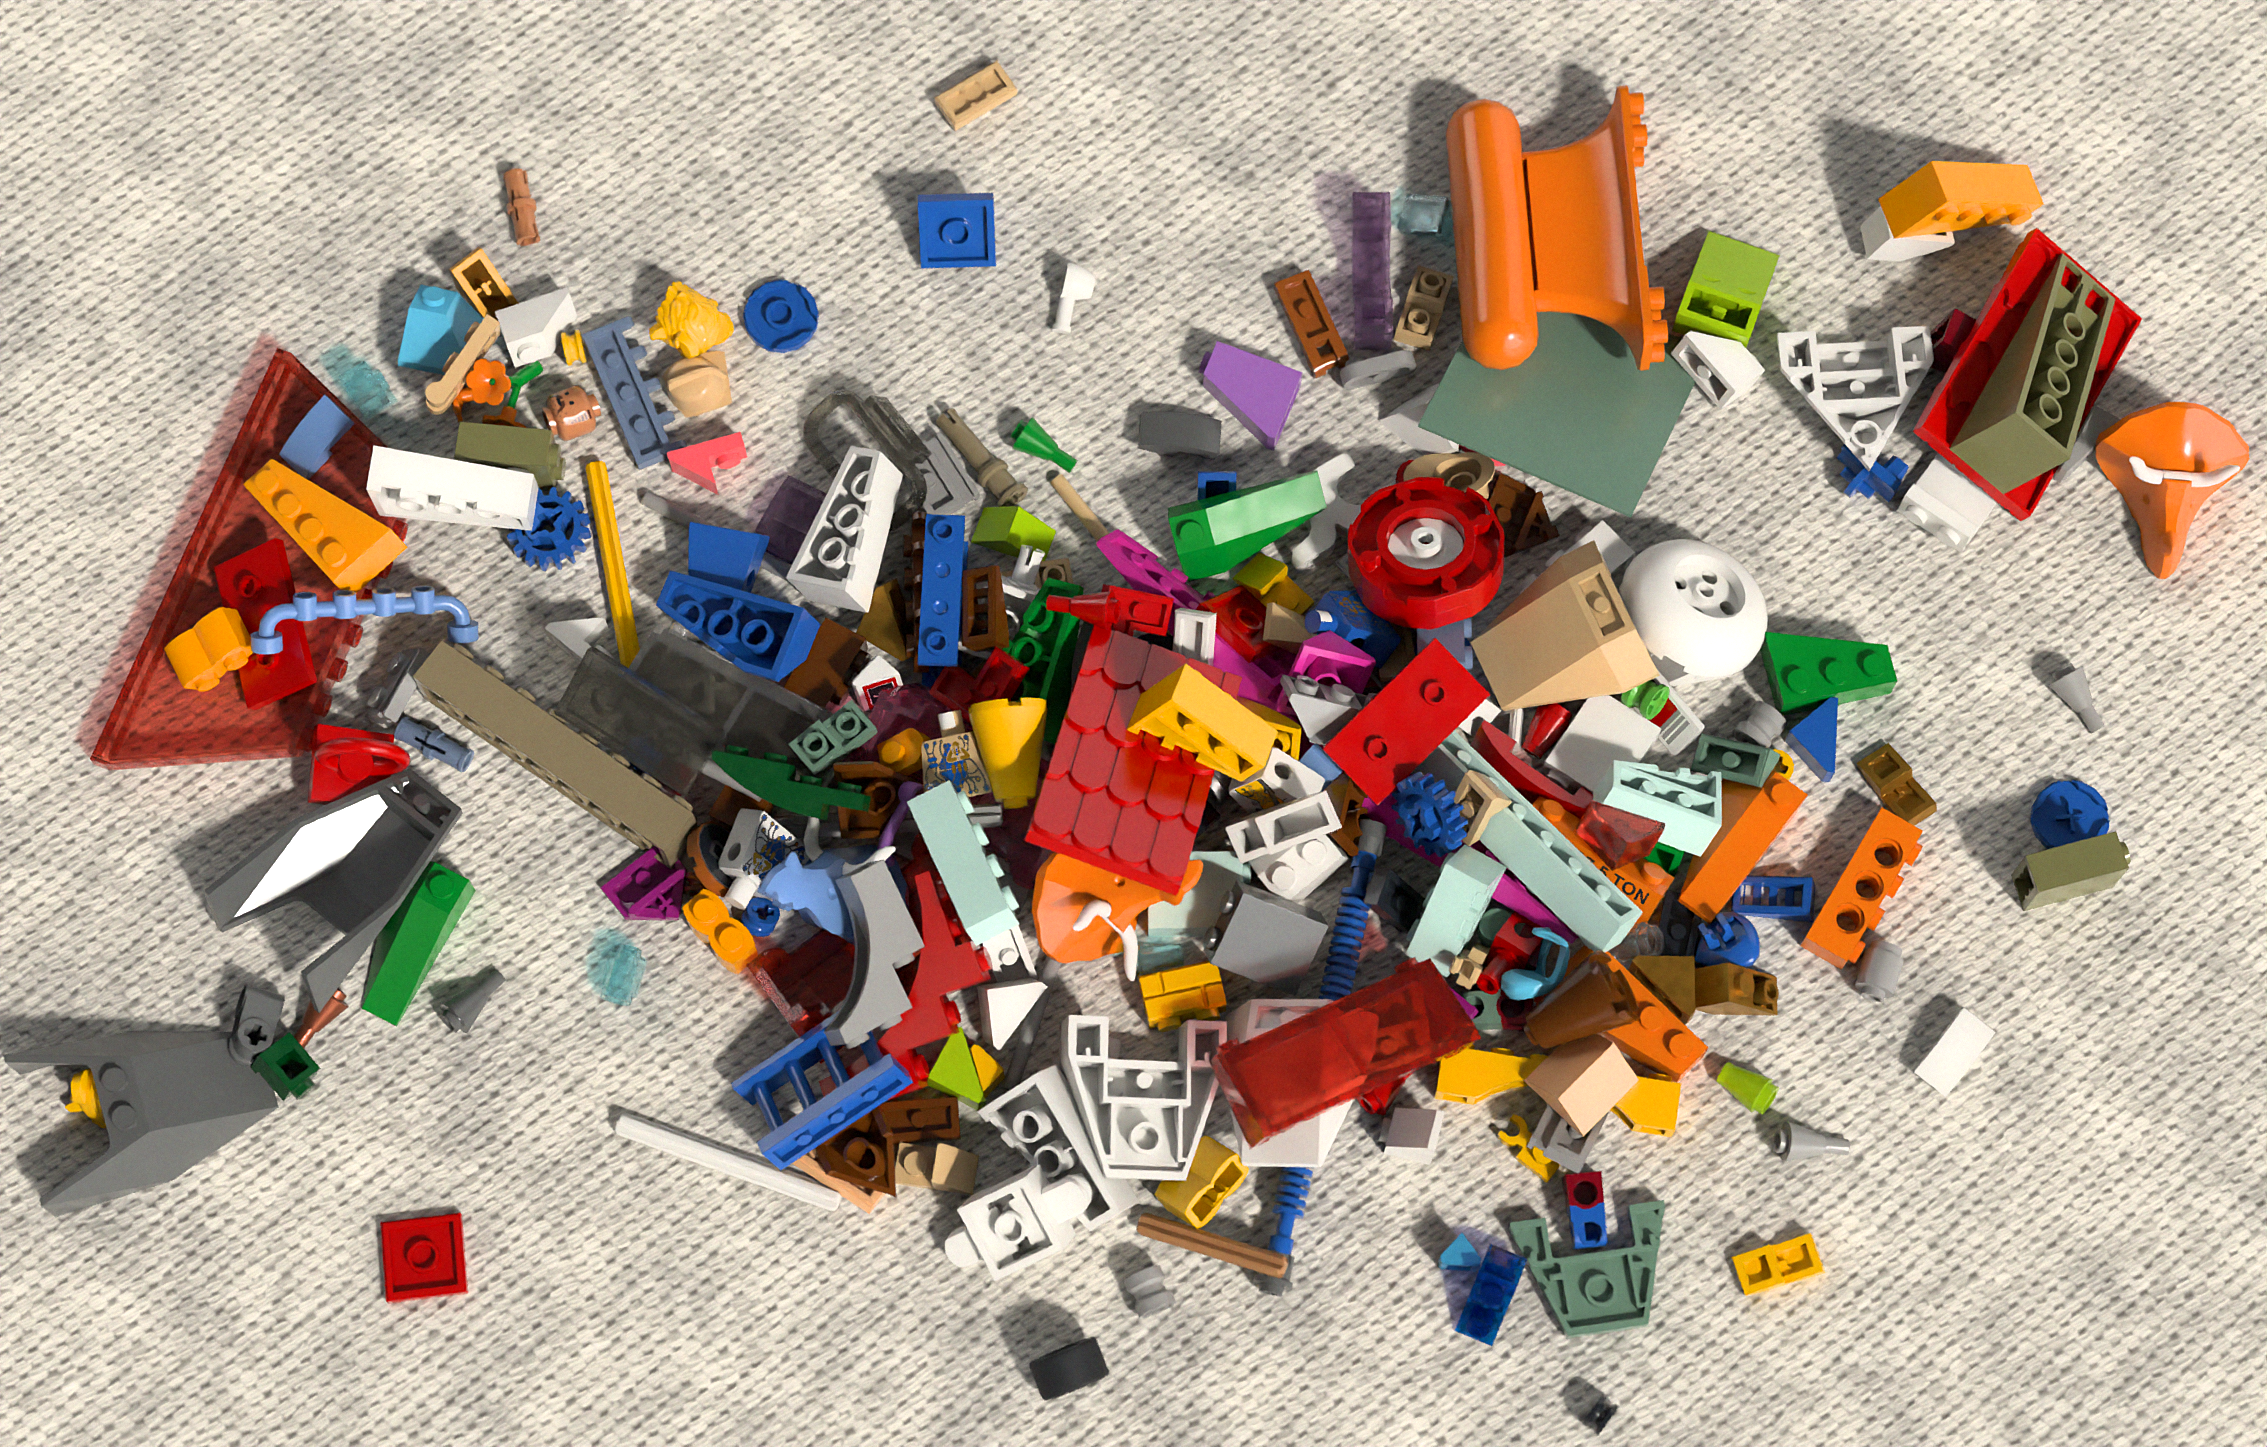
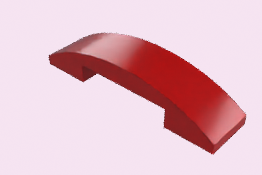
[1470,720,1605,831]

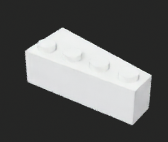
[786,446,903,613]
[977,1064,1139,1231]

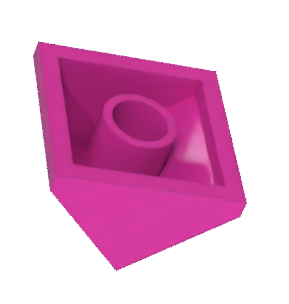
[1275,630,1376,716]

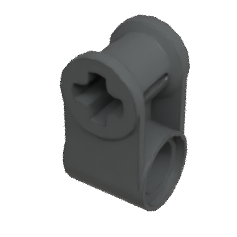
[228,984,285,1066]

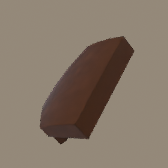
[1487,473,1560,558]

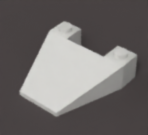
[1060,1015,1227,1181]

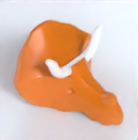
[2095,402,2249,579]
[1032,852,1203,981]

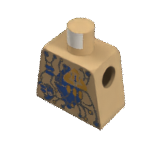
[921,710,993,797]

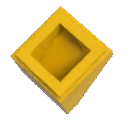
[970,1044,1005,1098]

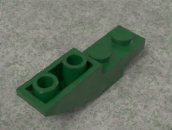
[711,745,871,820]

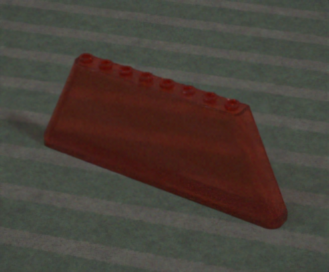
[90,348,408,771]

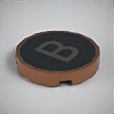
[687,821,734,897]

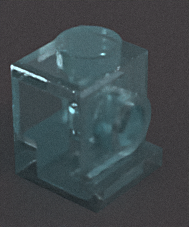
[338,361,398,421]

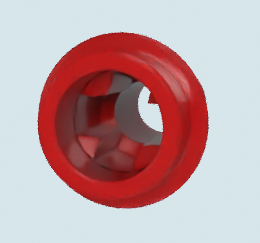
[1521,703,1573,759]

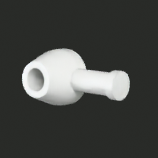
[1052,262,1095,334]

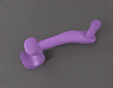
[877,781,923,867]

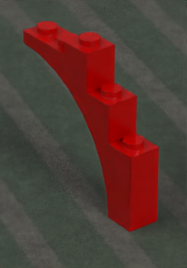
[818,871,993,1101]

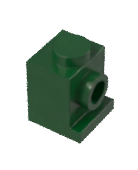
[251,1032,320,1101]

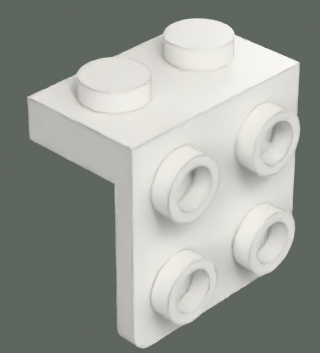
[1897,454,1998,553]

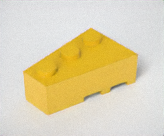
[1126,664,1278,782]

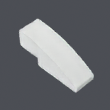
[1225,791,1342,863]

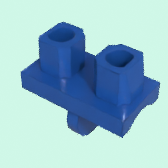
[1837,444,1909,502]

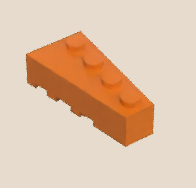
[1534,945,1709,1083]

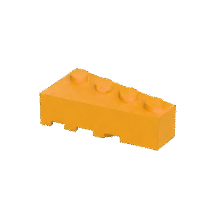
[1878,161,2044,239]
[243,459,407,593]

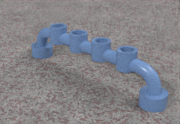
[251,586,479,654]

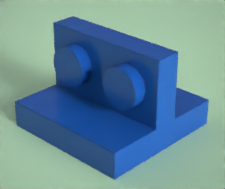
[918,193,996,269]

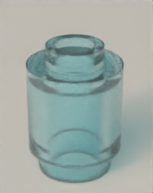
[599,944,648,1006]

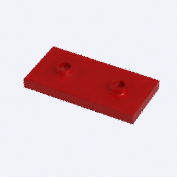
[214,538,317,710]
[1321,638,1490,806]

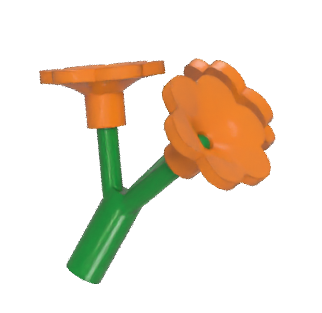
[452,359,543,428]

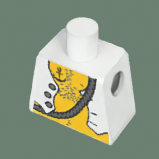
[1228,747,1325,815]

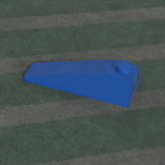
[656,570,821,682]

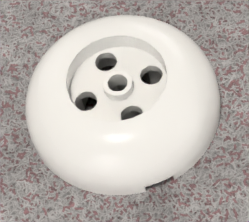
[1619,539,1768,677]

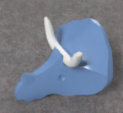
[757,816,910,946]

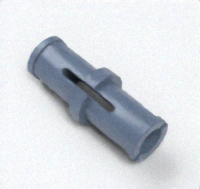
[394,717,474,773]

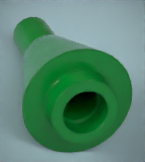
[1010,417,1078,473]

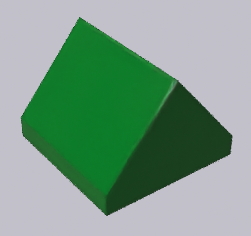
[1640,838,1685,877]

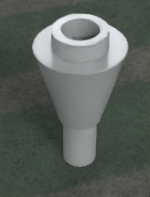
[2049,663,2104,734]
[1774,1121,1850,1161]

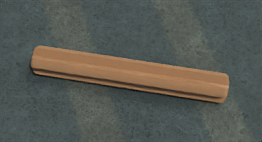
[1137,1213,1288,1278]

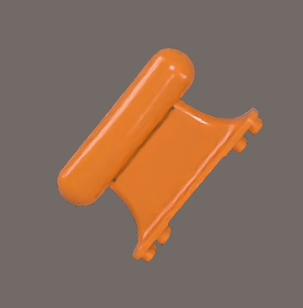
[1446,86,1668,371]

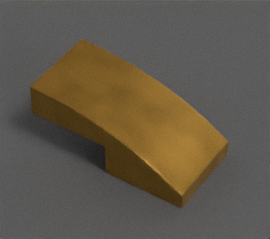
[1857,743,1937,826]

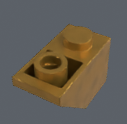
[1695,963,1779,1016]

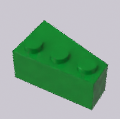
[1760,632,1897,716]

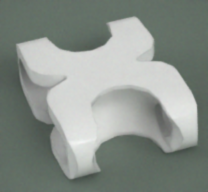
[1291,454,1361,573]

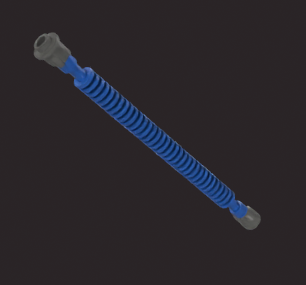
[1253,819,1387,1296]

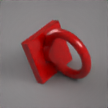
[307,724,411,805]

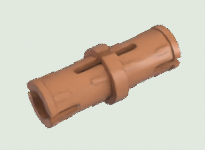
[503,168,540,246]

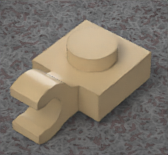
[1448,942,1490,989]

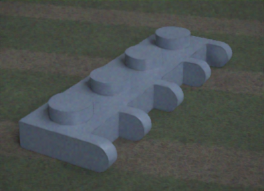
[582,316,687,470]

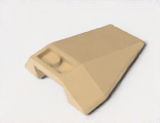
[1470,540,1660,711]

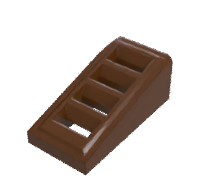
[962,565,1009,652]

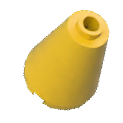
[969,698,1048,808]

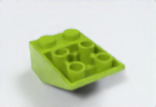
[1672,231,1780,348]

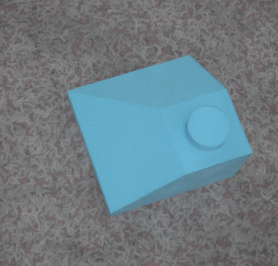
[398,285,484,375]

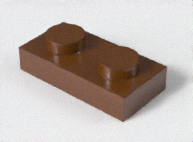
[881,1097,961,1145]

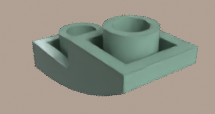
[788,699,878,775]

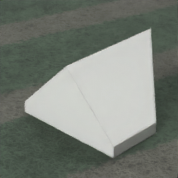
[1378,383,1459,456]

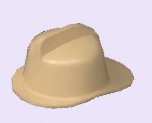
[662,351,732,418]
[1403,452,1495,499]

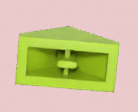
[971,506,1056,562]
[928,1026,986,1111]

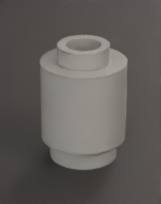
[1855,940,1904,1002]

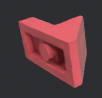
[667,432,748,495]

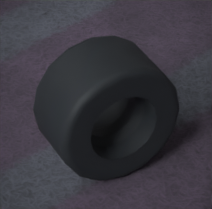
[1029,1337,1109,1400]

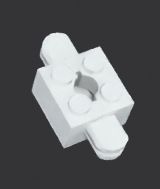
[945,1164,1092,1281]

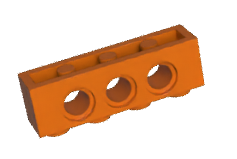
[1800,807,1923,970]

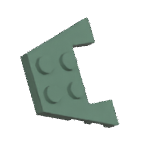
[1508,1200,1665,1339]

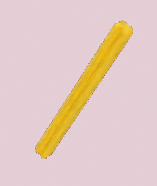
[585,461,644,678]

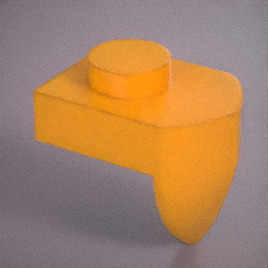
[877,728,931,776]

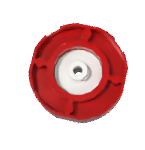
[1347,477,1504,630]

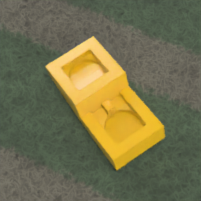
[1732,1233,1826,1296]

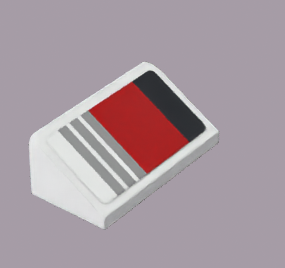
[1633,671,1705,756]

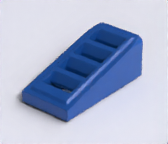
[1731,875,1816,922]

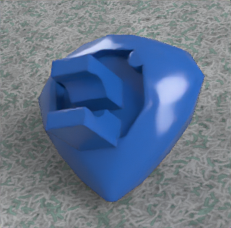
[1695,911,1760,967]

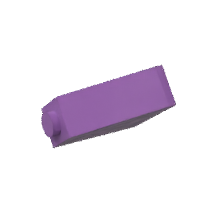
[1199,341,1302,451]

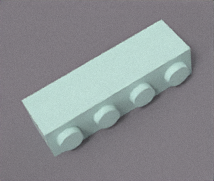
[907,780,1019,946]

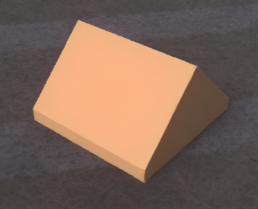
[1525,1034,1638,1137]

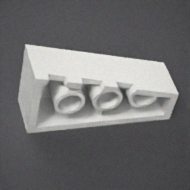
[366,446,539,531]

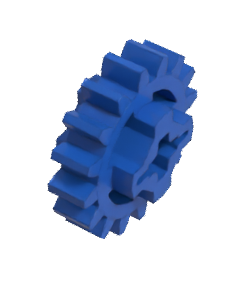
[507,487,591,571]
[1391,771,1468,857]

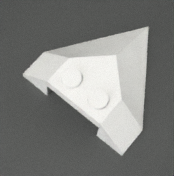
[1776,326,1934,471]

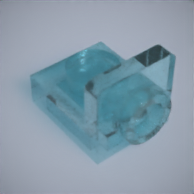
[1397,194,1454,246]

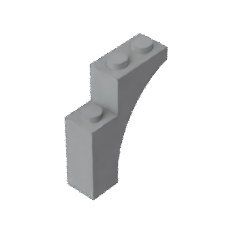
[824,859,925,1049]

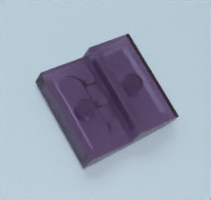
[754,475,827,565]

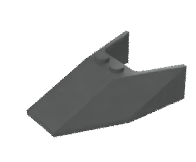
[204,768,463,1013]
[3,1031,279,1217]

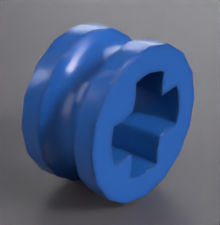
[740,897,780,937]

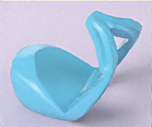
[1501,927,1570,1000]

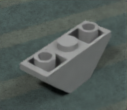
[1280,675,1376,746]

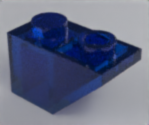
[1455,1243,1527,1346]

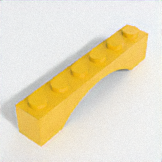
[1434,1041,1681,1137]

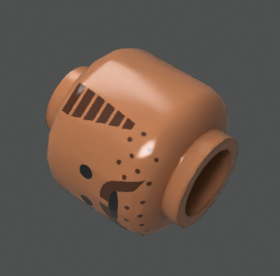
[541,386,601,441]

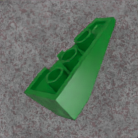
[1168,470,1327,582]
[1003,577,1084,744]
[362,861,476,1027]

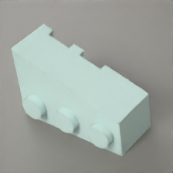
[1593,760,1722,857]
[1405,845,1507,977]

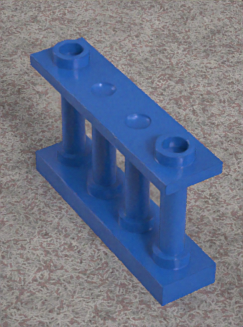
[917,514,969,690]
[731,1010,913,1170]

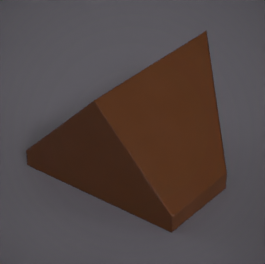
[833,761,923,839]
[1324,772,1368,856]
[815,1104,896,1197]

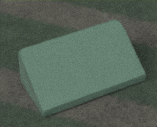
[1691,733,1780,787]

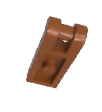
[1274,270,1350,379]

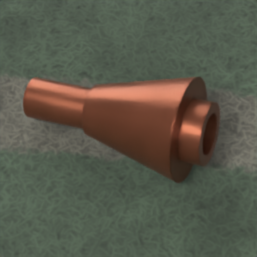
[293,988,349,1048]

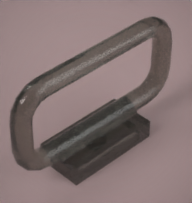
[803,390,932,531]

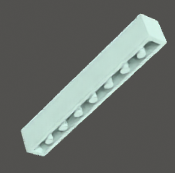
[1411,730,1643,952]

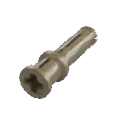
[936,408,1028,507]

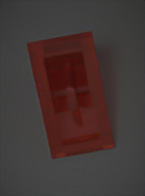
[1576,800,1665,871]

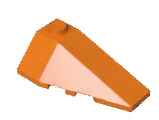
[1678,771,1808,924]

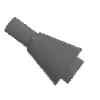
[440,969,506,1033]

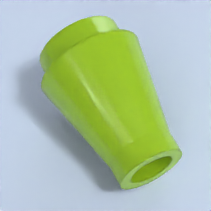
[1716,1062,1779,1115]

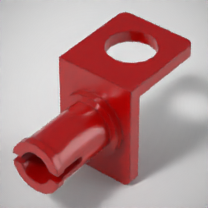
[1476,911,1543,995]

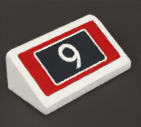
[852,655,907,712]

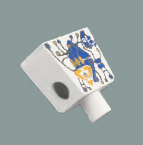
[718,808,810,910]

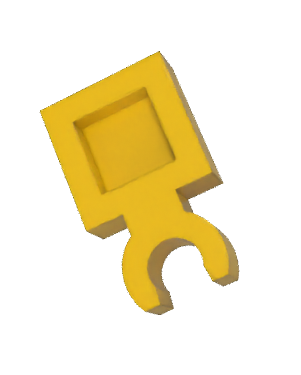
[1497,1114,1561,1183]

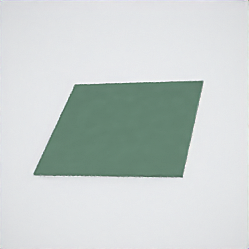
[1418,312,1695,517]

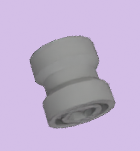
[1733,701,1787,748]
[1124,1265,1176,1319]

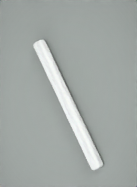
[615,1112,842,1211]

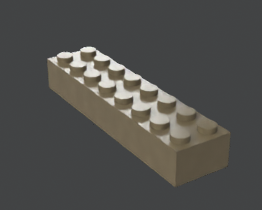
[413,640,698,869]

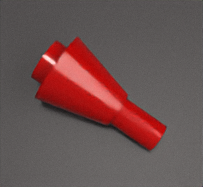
[1046,591,1121,630]
[1357,1062,1422,1116]

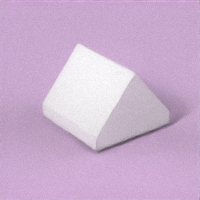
[1490,708,1524,752]

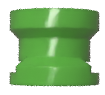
[1621,680,1670,720]

